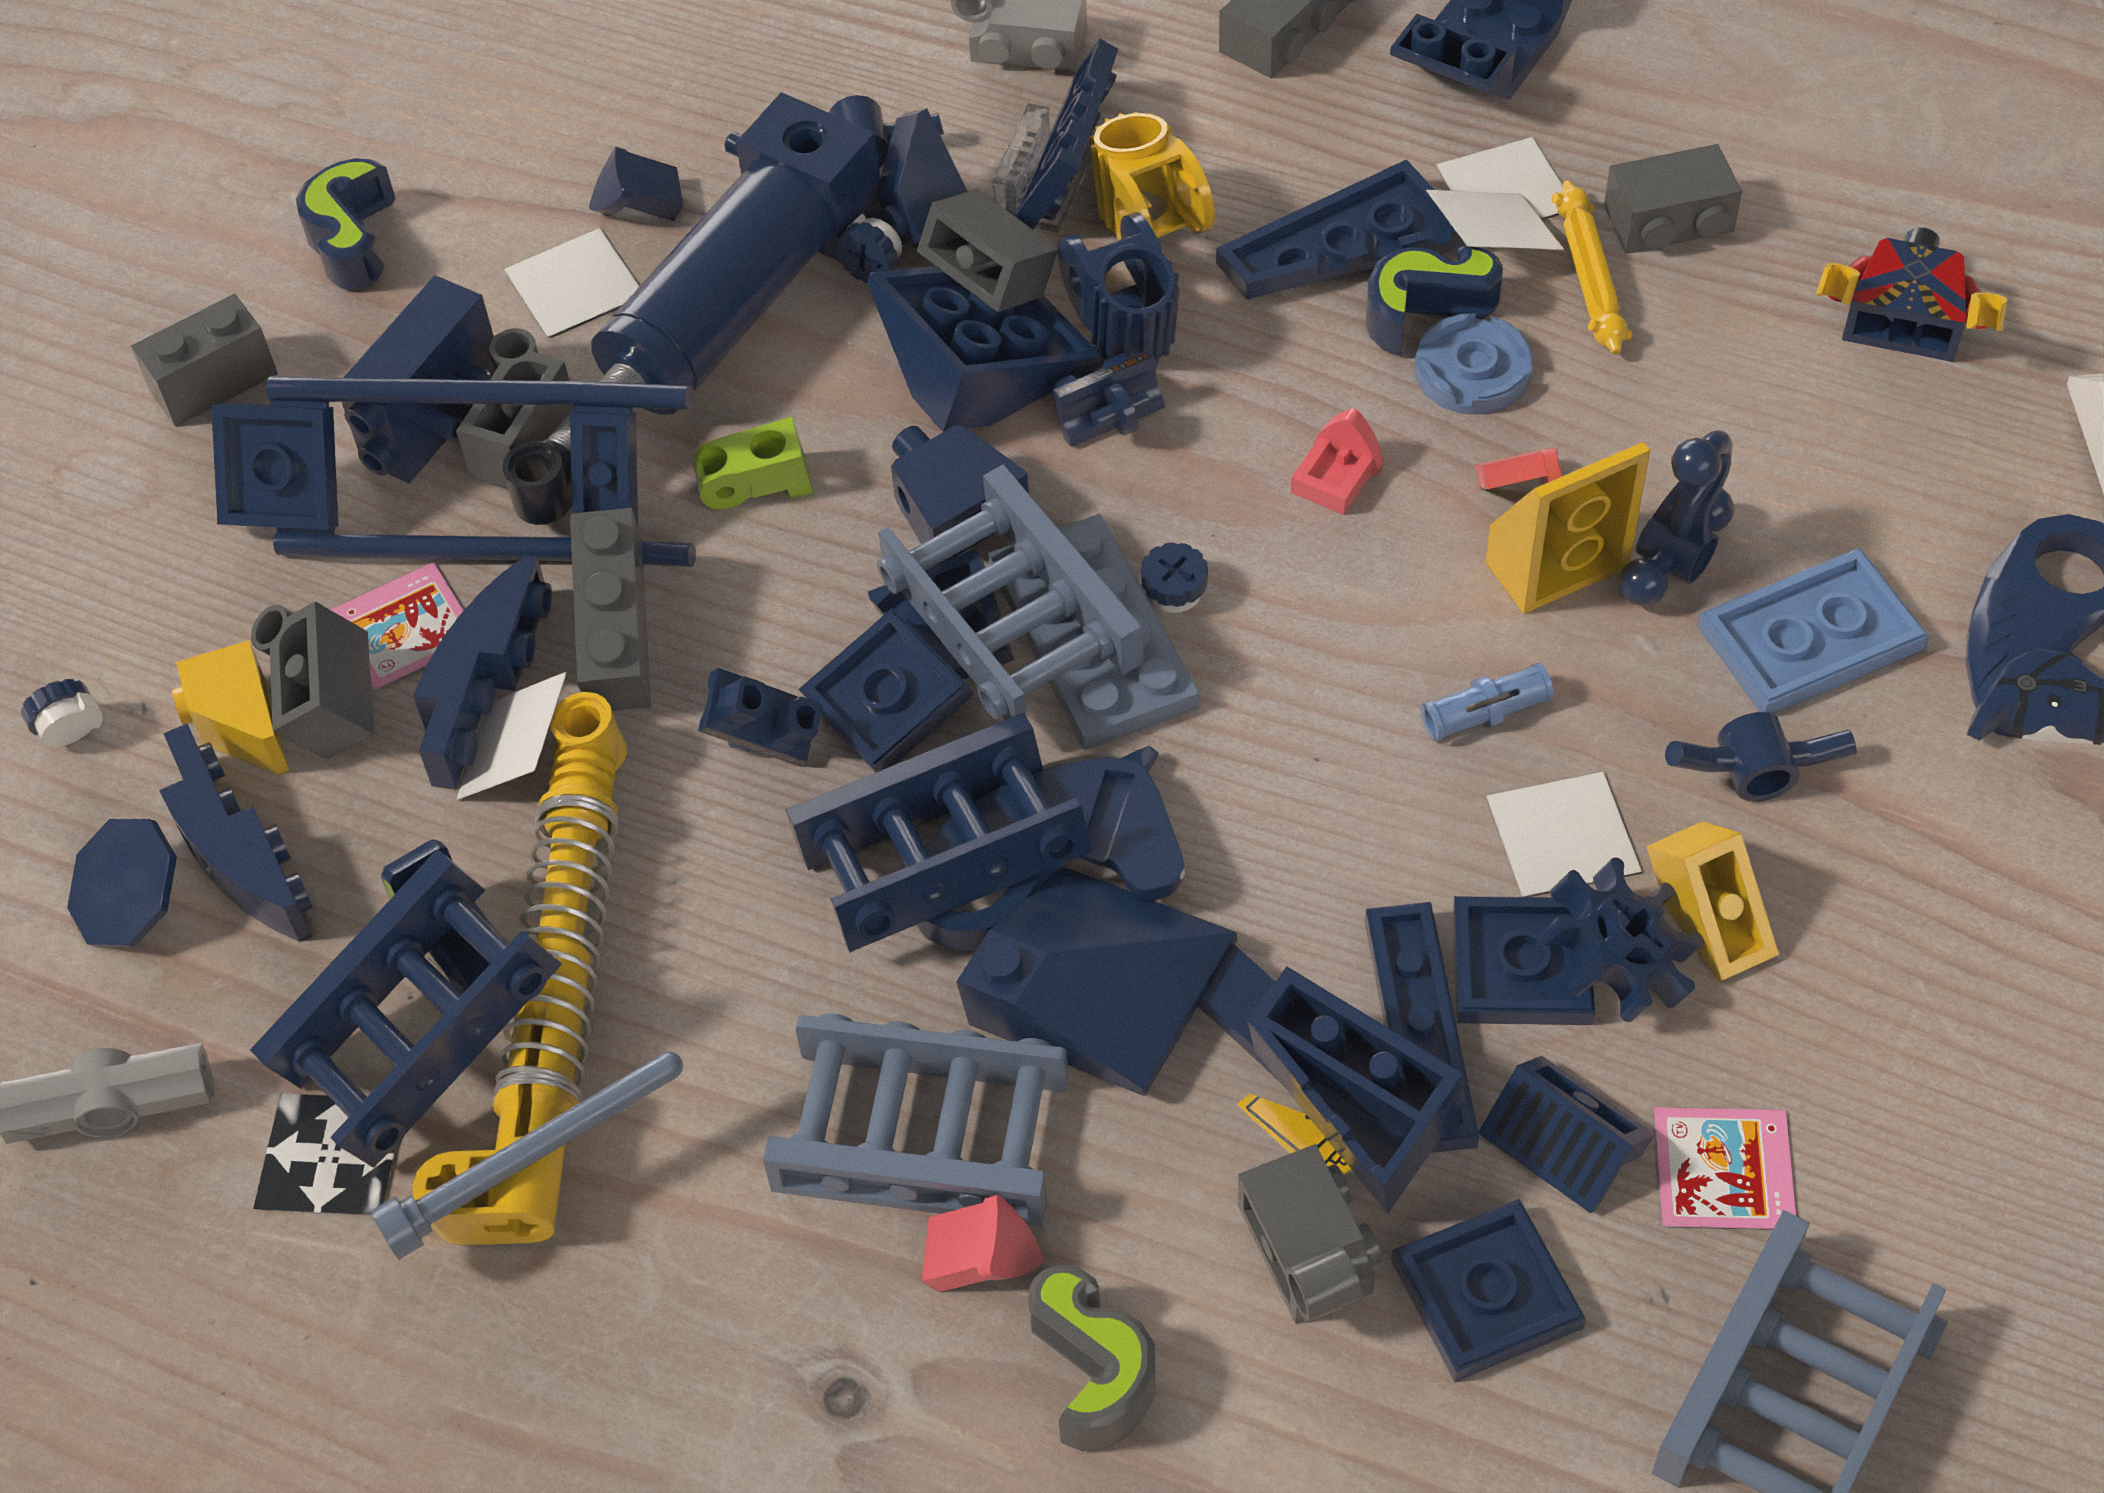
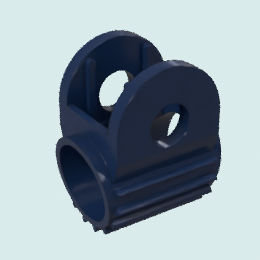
[1057,212,1180,365]

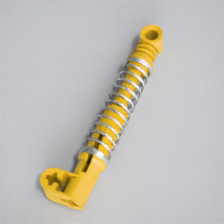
[412,692,627,1245]

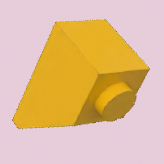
[172,640,290,775]
[1646,821,1779,981]

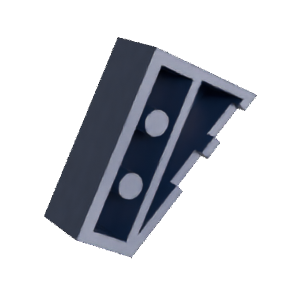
[1247,966,1465,1214]

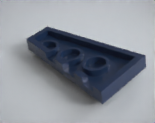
[1216,159,1466,299]

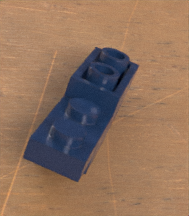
[413,555,552,790]
[159,723,313,942]

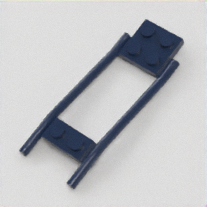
[211,376,696,567]

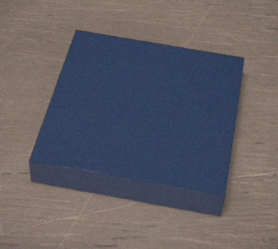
[798,608,974,773]
[1453,896,1595,1025]
[1391,1199,1586,1382]

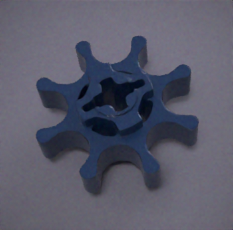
[1540,857,1704,1022]

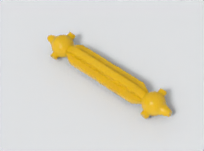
[1551,180,1632,355]

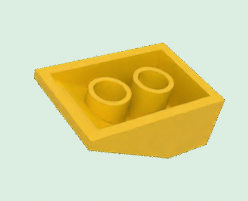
[1485,441,1651,614]

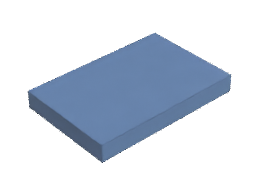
[1697,548,1929,714]

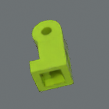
[692,416,813,510]

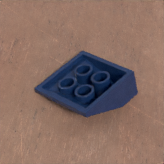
[867,266,1103,432]
[956,867,1238,1096]

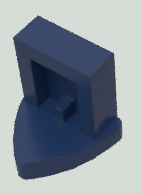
[589,146,683,221]

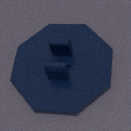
[67,819,177,947]

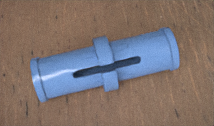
[1421,663,1554,741]

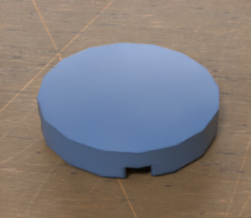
[1415,314,1532,414]

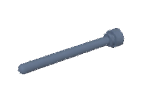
[370,1052,683,1260]

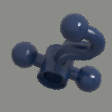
[1619,430,1734,606]

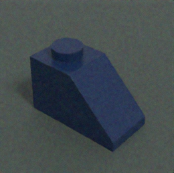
[876,108,968,245]

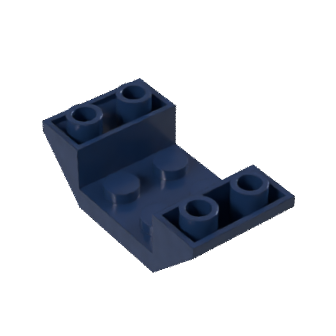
[1390,0,1572,100]

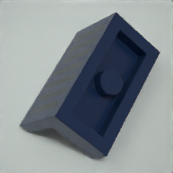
[1478,1056,1655,1213]

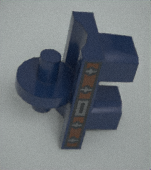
[1052,351,1165,447]
[698,668,822,766]

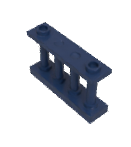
[785,713,1092,953]
[250,849,562,1168]

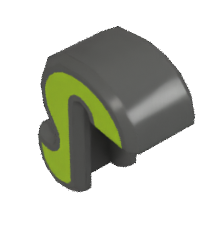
[1028,1265,1156,1451]

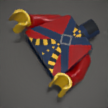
[1816,227,2008,362]

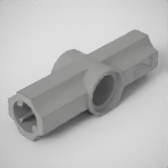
[0,1042,214,1144]

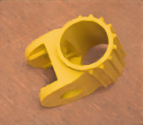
[1090,111,1215,241]

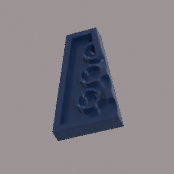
[1014,38,1118,230]

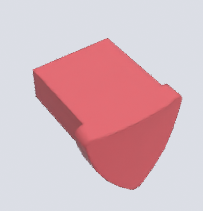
[1291,408,1383,515]
[1474,448,1562,489]
[922,1195,1044,1292]

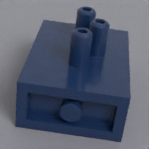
[341,275,495,484]

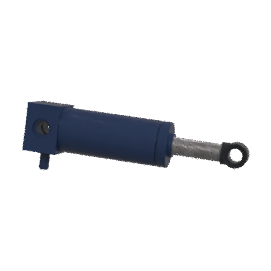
[502,92,882,525]

